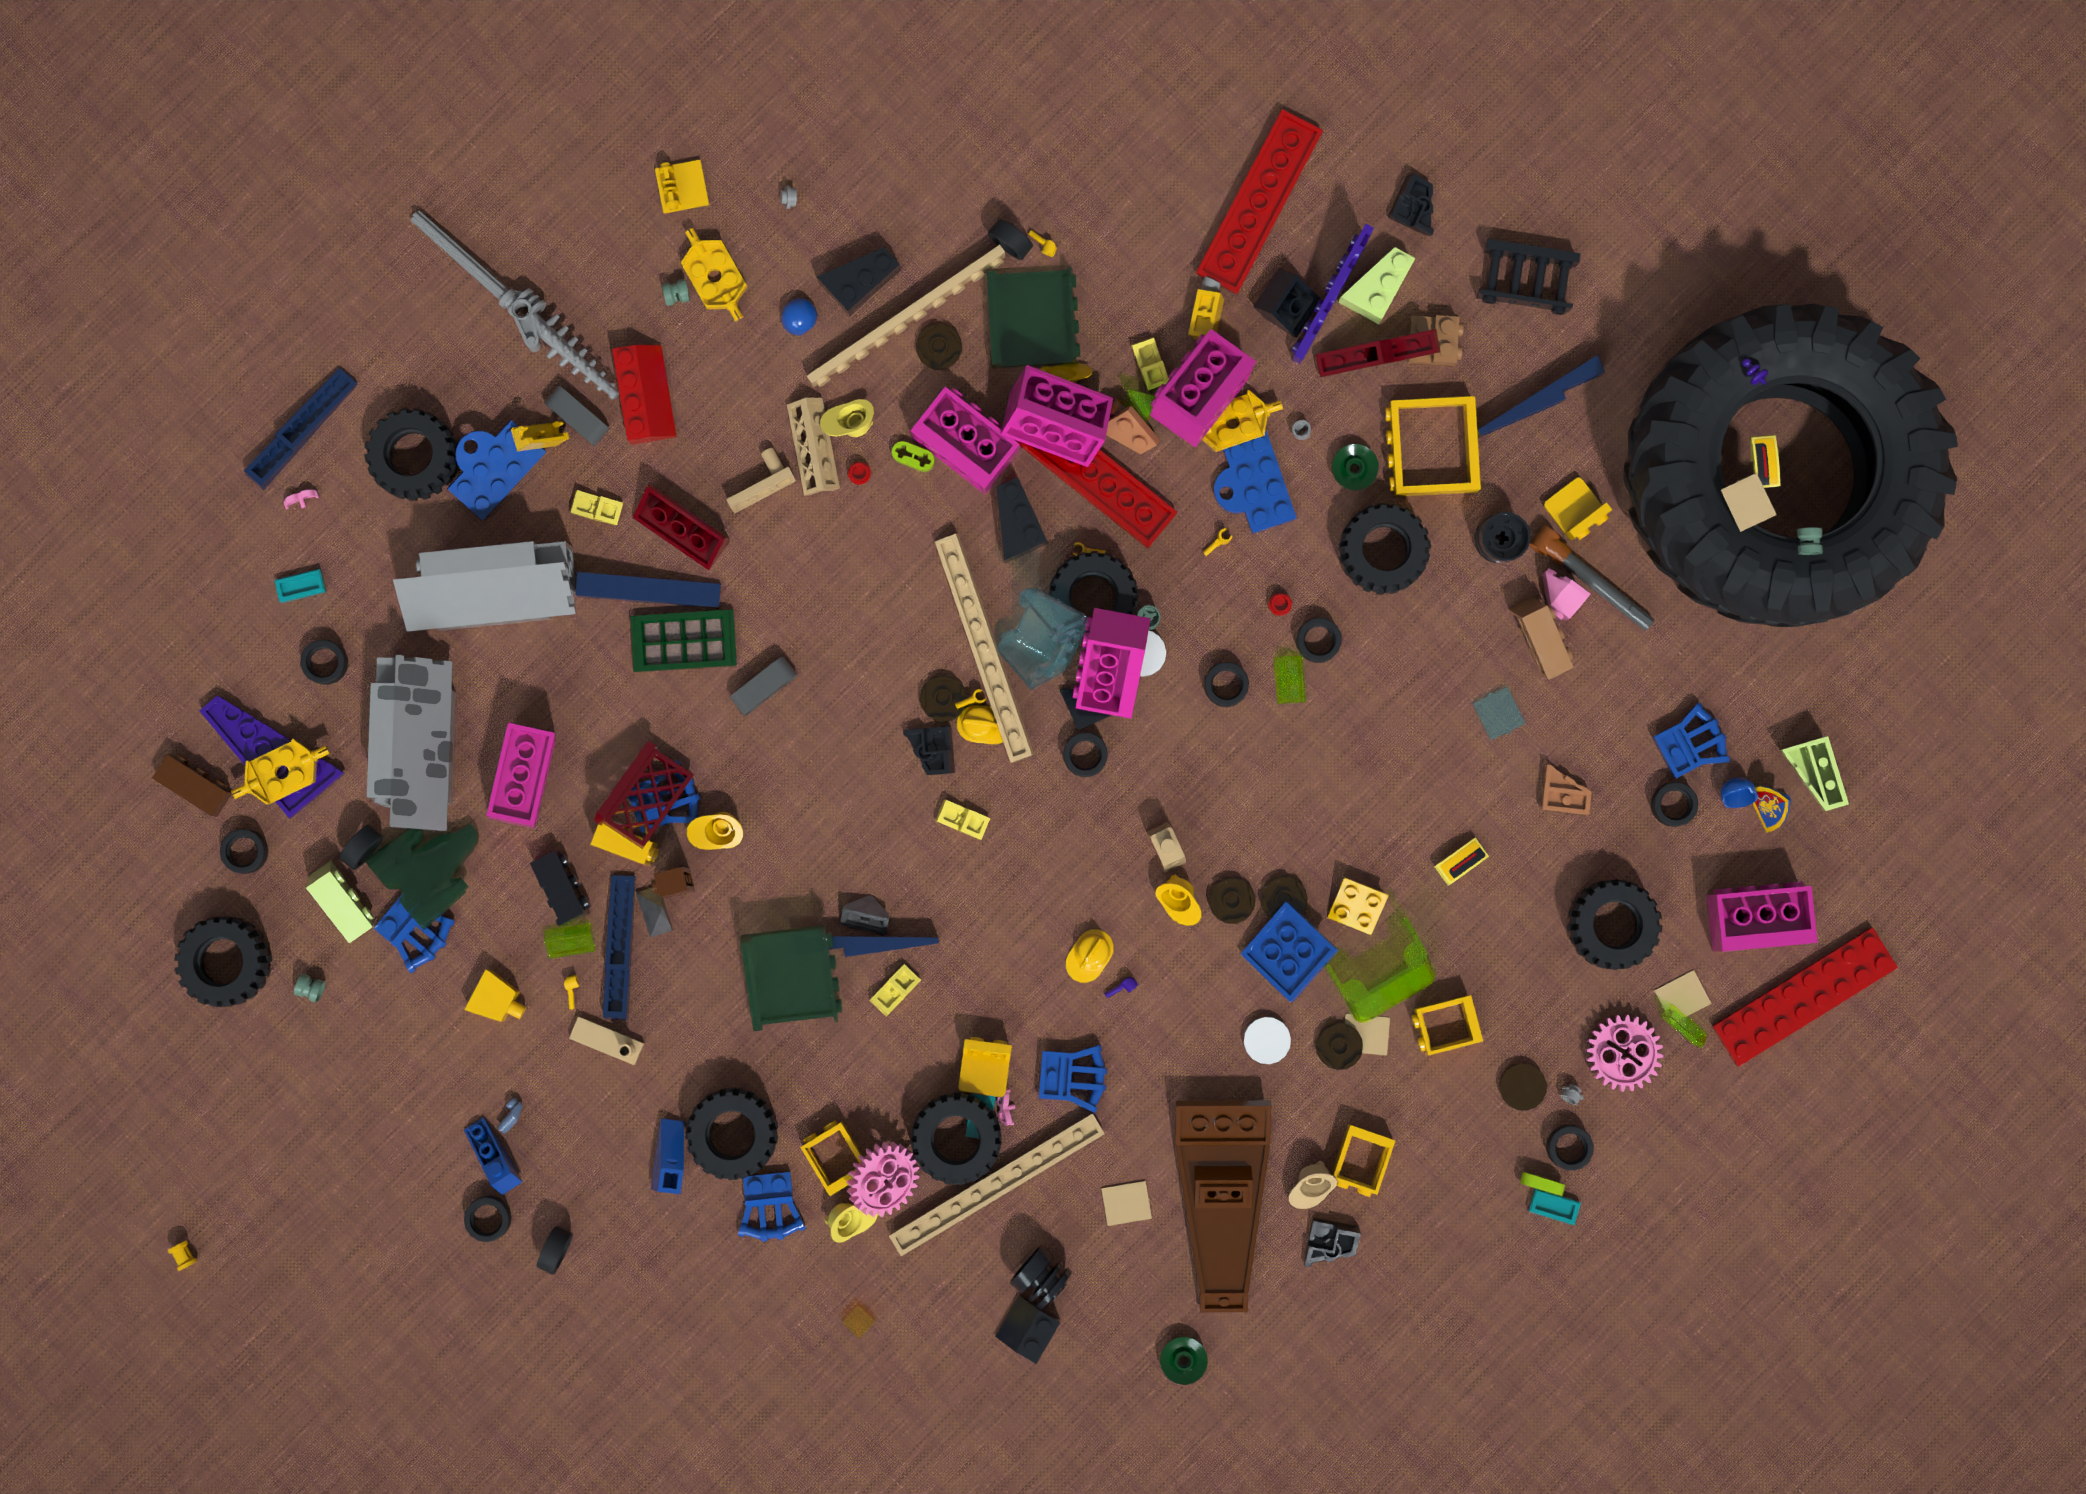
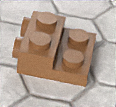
[1408,315,1464,366]

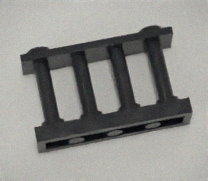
[1477,239,1581,315]

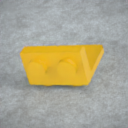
[1544,478,1612,541]
[958,1037,1012,1097]

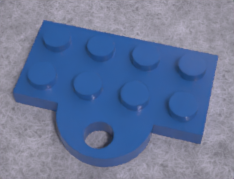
[447,420,546,521]
[1214,430,1297,534]

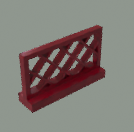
[593,741,694,849]

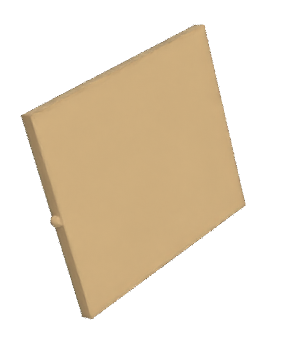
[1721,473,1777,532]
[1654,970,1712,1024]
[1345,1014,1390,1055]
[1101,1181,1152,1226]

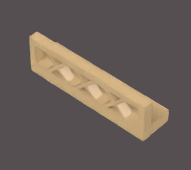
[787,398,840,496]

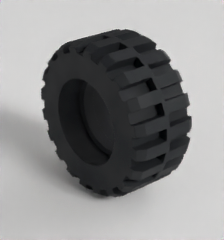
[364,408,458,501]
[1338,502,1431,595]
[1049,551,1139,642]
[1567,879,1662,970]
[174,916,272,1007]
[685,1088,778,1180]
[911,1092,1002,1185]

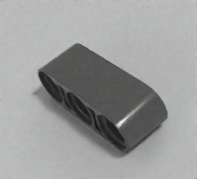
[544,385,610,447]
[730,656,798,716]

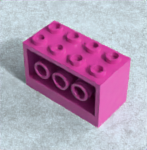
[1150,329,1257,448]
[1001,365,1113,467]
[910,387,1020,495]
[1073,608,1151,719]
[486,723,556,829]
[1707,882,1818,952]

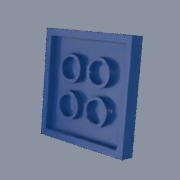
[1241,902,1339,1002]

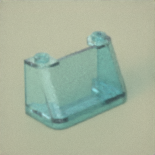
[997,588,1088,690]

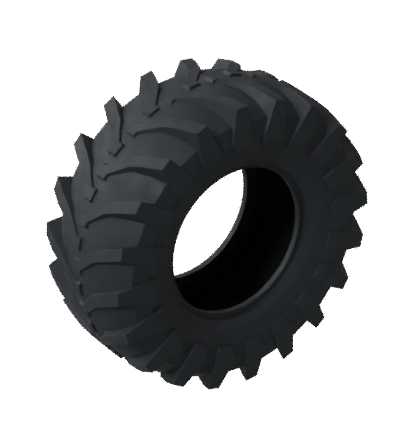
[1623,304,1958,627]

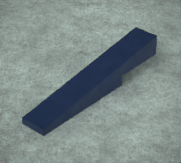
[1477,355,1605,438]
[244,368,358,491]
[576,572,721,608]
[603,875,636,1020]
[794,936,939,957]

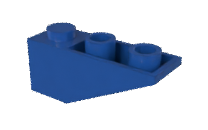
[464,1117,522,1195]
[651,1118,684,1194]

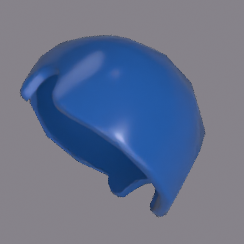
[780,298,818,336]
[1720,777,1758,808]

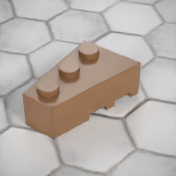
[1509,597,1574,680]

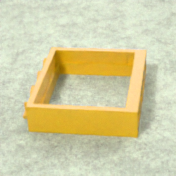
[1385,396,1481,497]

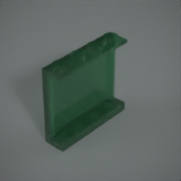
[987,267,1080,368]
[740,925,842,1031]

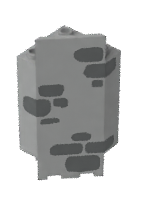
[367,655,456,831]

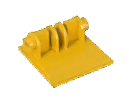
[655,160,709,214]
[1327,877,1389,935]

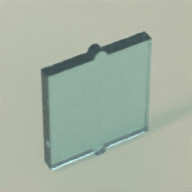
[1473,687,1526,741]

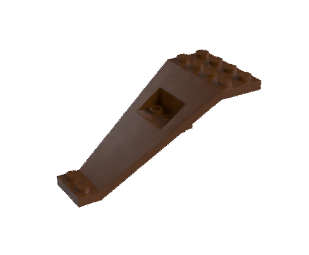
[1175,1100,1272,1313]

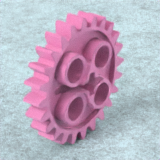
[1585,1015,1664,1092]
[847,1142,919,1217]

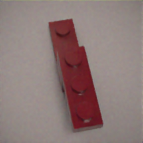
[1316,329,1441,377]

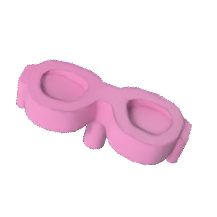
[284,490,319,510]
[997,1089,1015,1126]

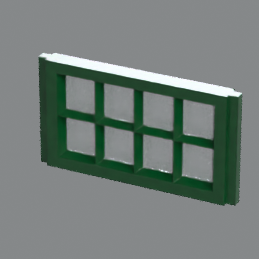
[630,610,737,673]

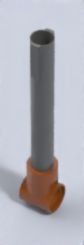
[1529,525,1654,631]

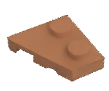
[1106,406,1160,454]
[1541,765,1592,815]

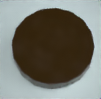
[916,323,962,370]
[920,675,967,722]
[1260,876,1308,918]
[1209,877,1255,924]
[1316,1023,1363,1070]
[1499,1063,1547,1111]

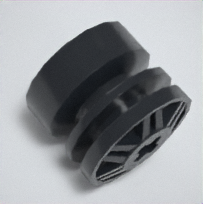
[1474,512,1531,563]
[1009,1245,1072,1310]

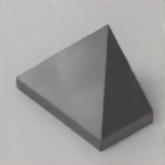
[636,887,673,938]
[840,895,890,935]

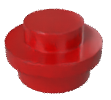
[848,461,871,485]
[1268,592,1292,616]

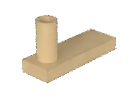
[726,448,796,514]
[569,1016,645,1065]

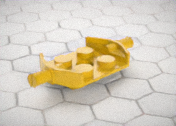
[681,228,748,322]
[1185,390,1283,452]
[231,739,330,805]

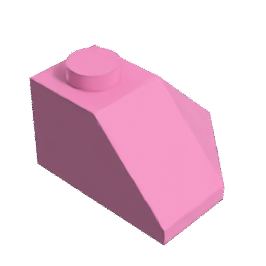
[1542,568,1590,621]

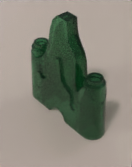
[364,824,479,930]

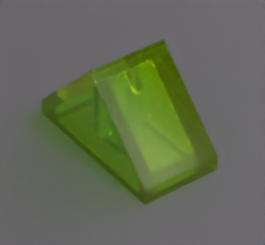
[1125,389,1156,422]

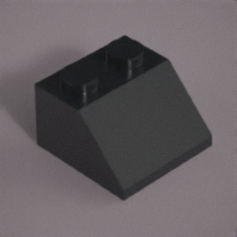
[1253,268,1320,338]
[995,1295,1060,1364]

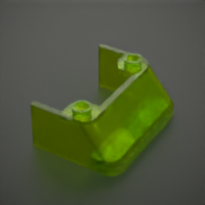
[1323,918,1436,1023]

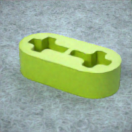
[892,441,935,472]
[1519,1172,1565,1196]

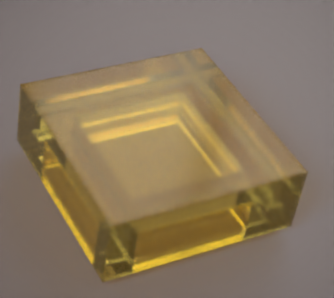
[842,1304,876,1339]

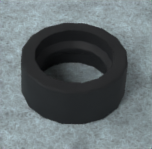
[988,219,1033,260]
[1296,618,1342,663]
[300,640,348,685]
[1204,662,1249,707]
[1063,732,1108,777]
[1651,782,1699,827]
[339,824,383,870]
[220,829,268,874]
[1547,1125,1594,1171]
[464,1196,512,1242]
[537,1226,573,1275]

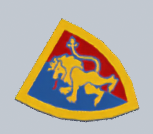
[1753,786,1791,833]

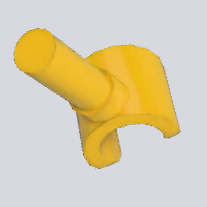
[1028,230,1057,257]
[1203,528,1233,556]
[1073,542,1106,556]
[955,689,986,709]
[564,975,580,1009]

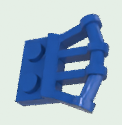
[1652,702,1730,779]
[629,760,700,833]
[374,892,455,973]
[1039,1045,1107,1113]
[738,1171,806,1242]

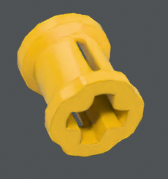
[168,1240,198,1272]

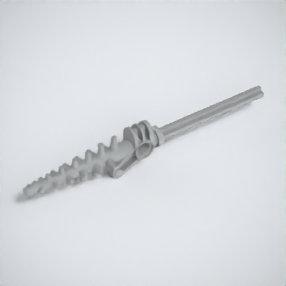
[410,210,620,399]

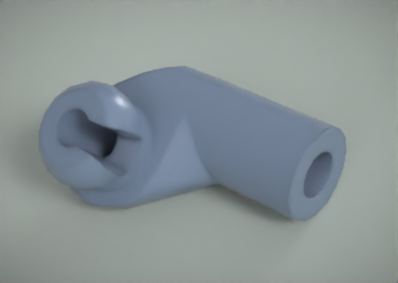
[498,1097,523,1134]

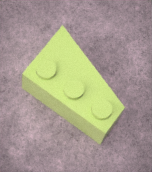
[1338,247,1415,324]
[1780,736,1849,811]
[306,860,374,943]

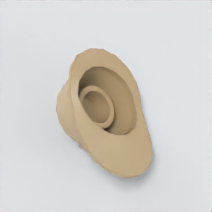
[1289,1161,1337,1209]

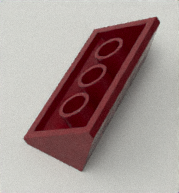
[632,484,730,570]

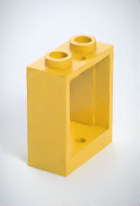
[590,824,660,866]
[1411,995,1483,1056]
[800,1120,863,1196]
[1331,1124,1395,1197]

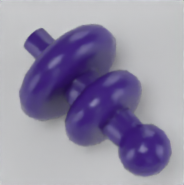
[1742,358,1768,385]

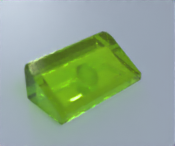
[1274,656,1306,704]
[544,923,595,959]
[1661,1004,1707,1048]

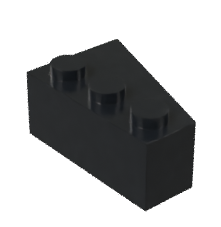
[817,247,901,317]
[996,477,1047,564]
[530,850,591,926]

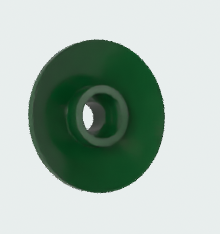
[1332,444,1379,491]
[1160,1337,1208,1385]

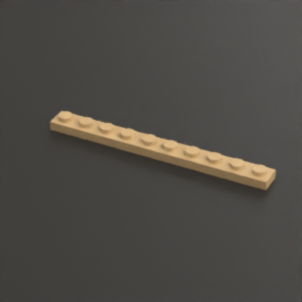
[807,245,1005,387]
[935,534,1034,763]
[889,1113,1105,1256]

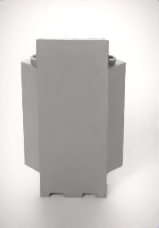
[393,541,576,631]

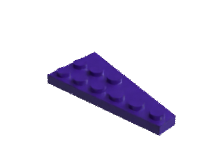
[1291,224,1374,364]
[199,696,345,818]

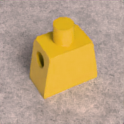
[464,969,527,1022]

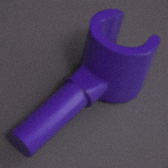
[1104,977,1138,998]

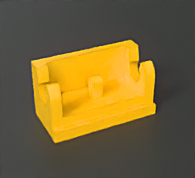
[1188,289,1224,340]
[511,421,569,451]

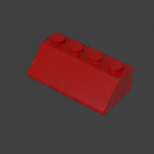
[612,345,677,445]

